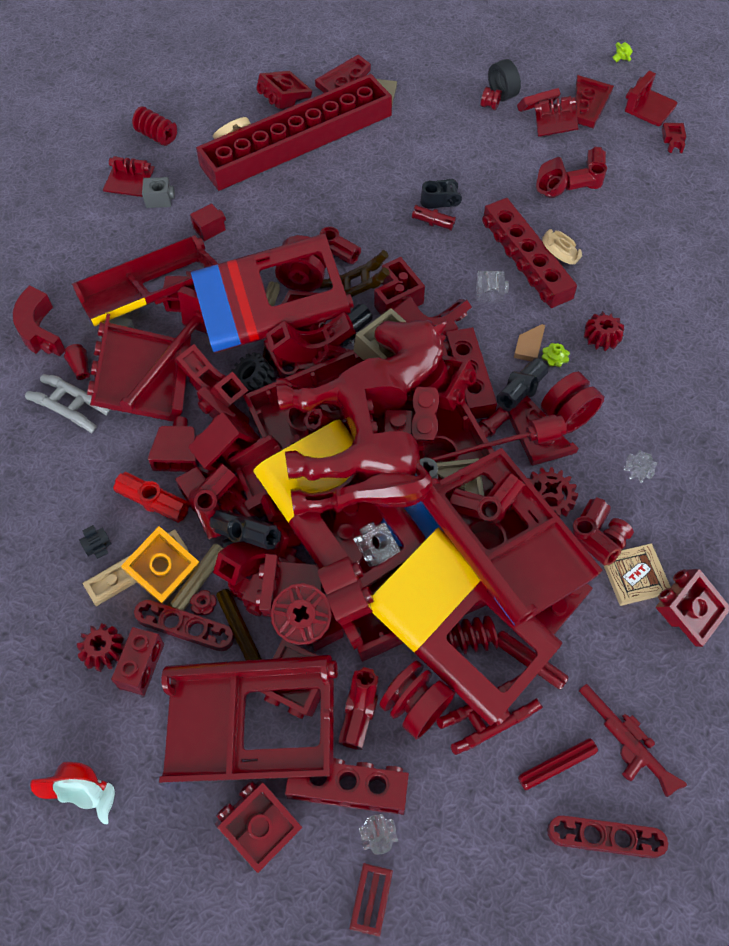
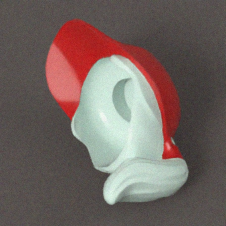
[30,762,115,824]

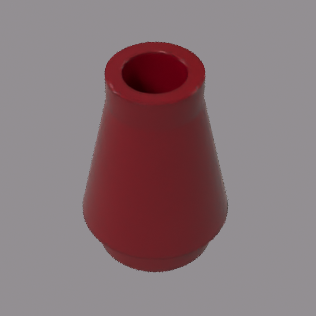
[64,344,90,380]

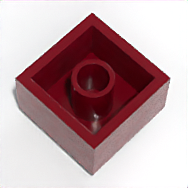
[188,412,260,474]

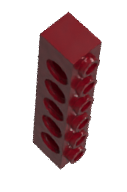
[482,198,577,308]

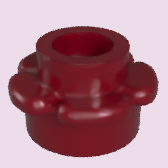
[190,590,217,615]

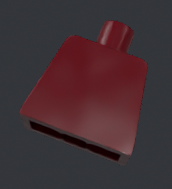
[148,416,199,472]

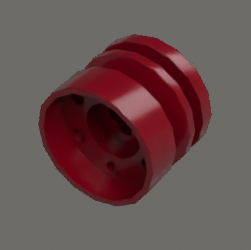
[271,583,332,645]
[379,660,455,740]

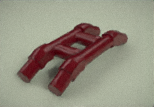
[436,675,543,755]

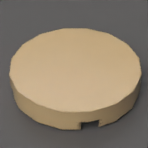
[213,117,251,139]
[542,229,582,264]

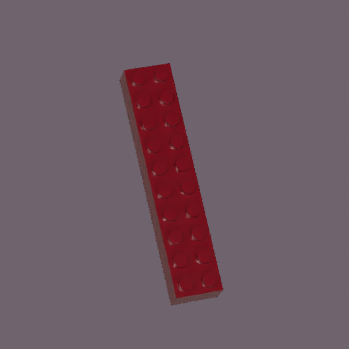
[196,74,392,191]

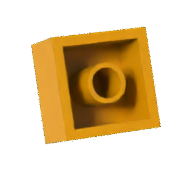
[121,526,199,604]

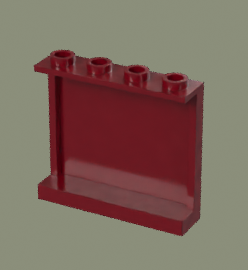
[87,313,191,422]

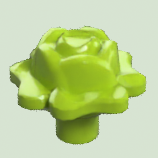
[612,42,633,63]
[542,343,570,367]

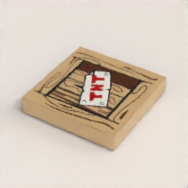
[604,543,671,606]

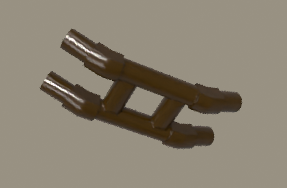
[320,250,390,298]

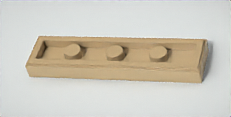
[82,529,189,606]

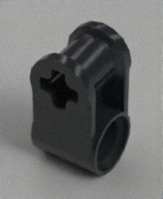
[420,179,462,209]

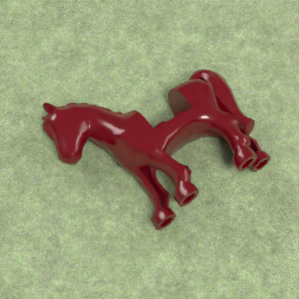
[276,320,447,516]

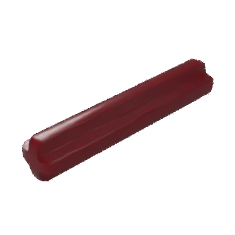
[497,630,569,689]
[518,738,598,790]

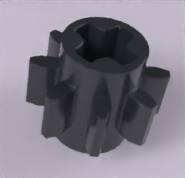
[79,525,112,559]

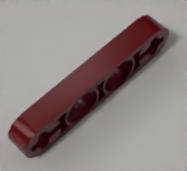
[134,600,234,651]
[547,816,669,858]

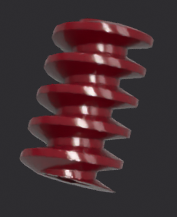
[132,106,177,146]
[446,615,498,655]

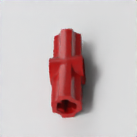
[113,471,190,523]

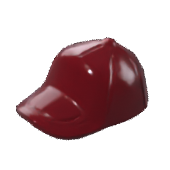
[536,157,568,198]

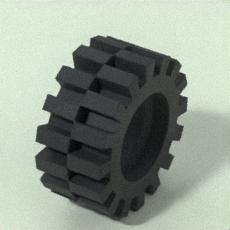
[230,352,275,395]

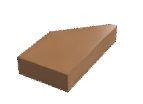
[514,324,545,361]

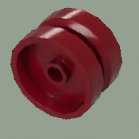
[275,235,326,292]
[541,371,605,434]

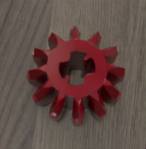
[584,311,624,352]
[77,623,124,672]

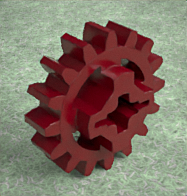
[527,467,578,518]

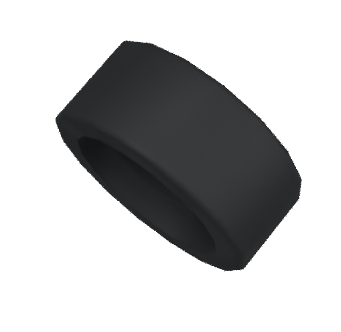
[488,59,521,101]

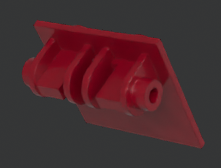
[535,95,579,137]
[103,156,155,197]

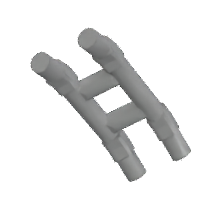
[25,374,111,434]

